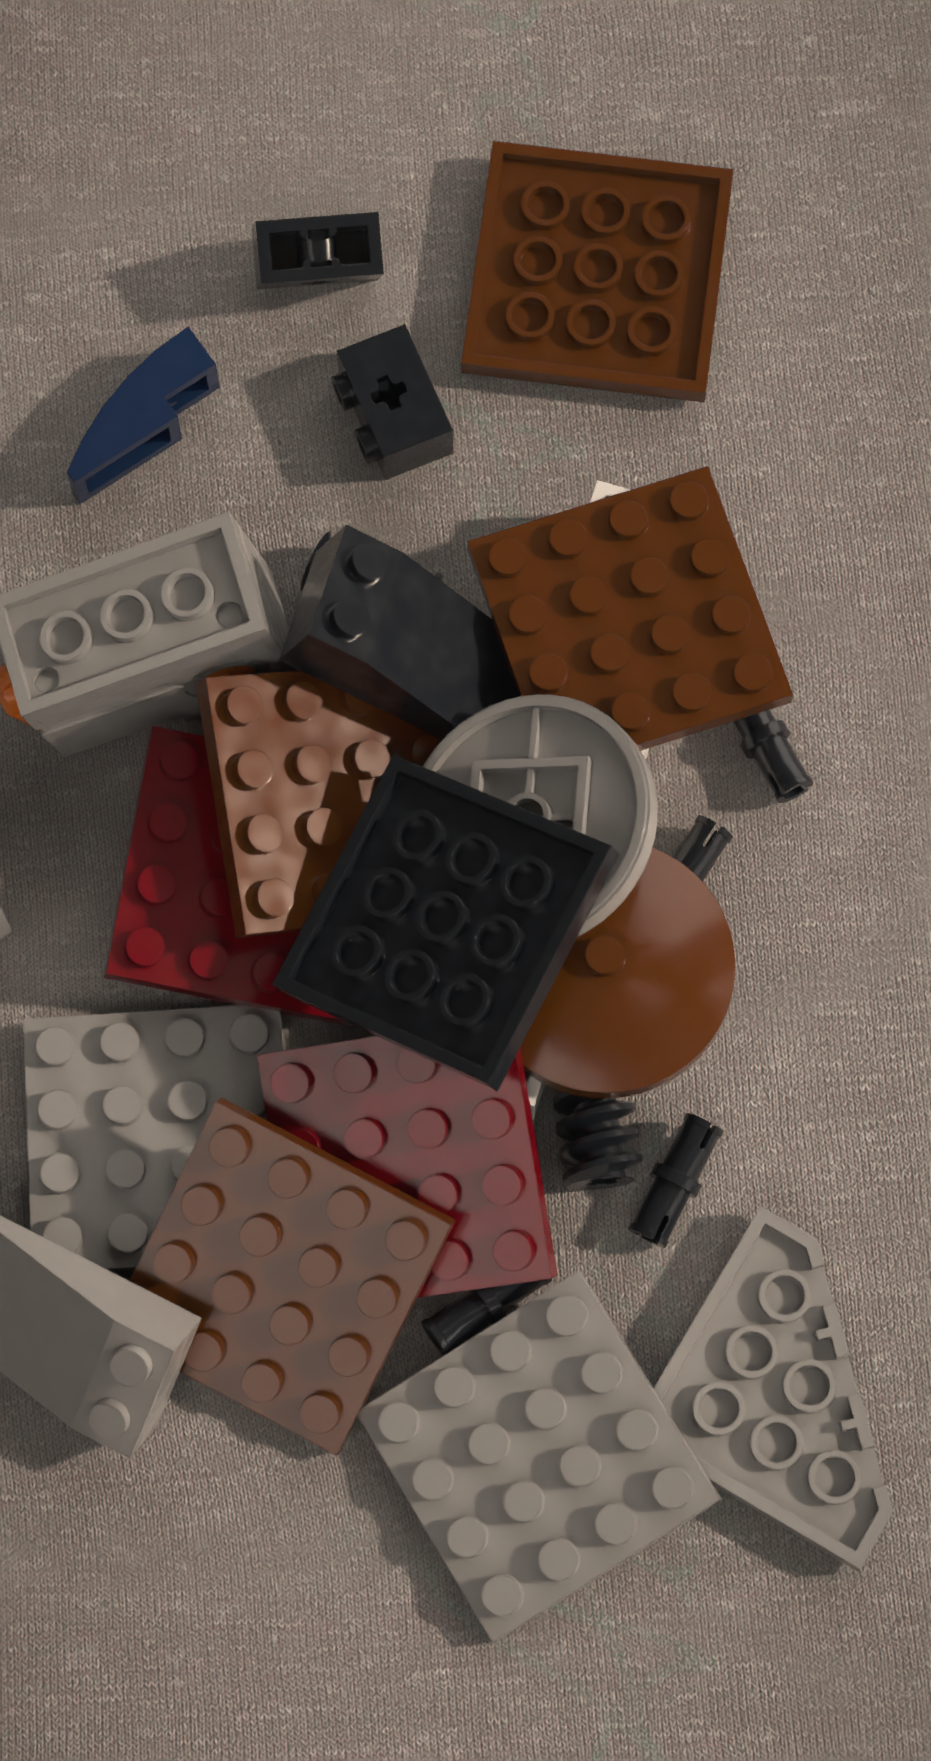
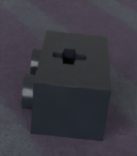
[251,212,384,290]
[331,324,454,480]

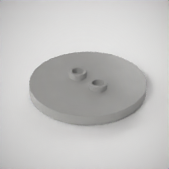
[423,695,658,937]

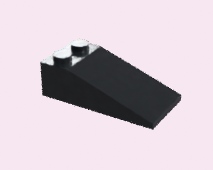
[279,524,519,739]

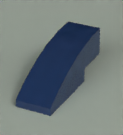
[67,326,220,504]

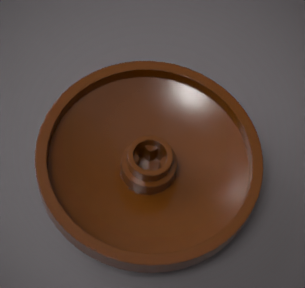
[521,847,735,1098]

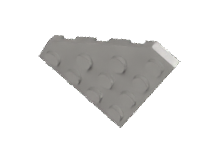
[653,1206,893,1572]

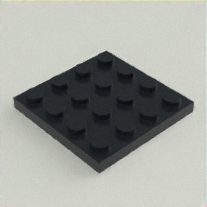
[272,755,620,1092]

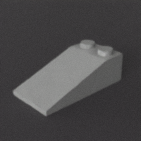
[0,1215,202,1458]

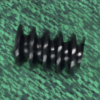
[553,1091,643,1190]

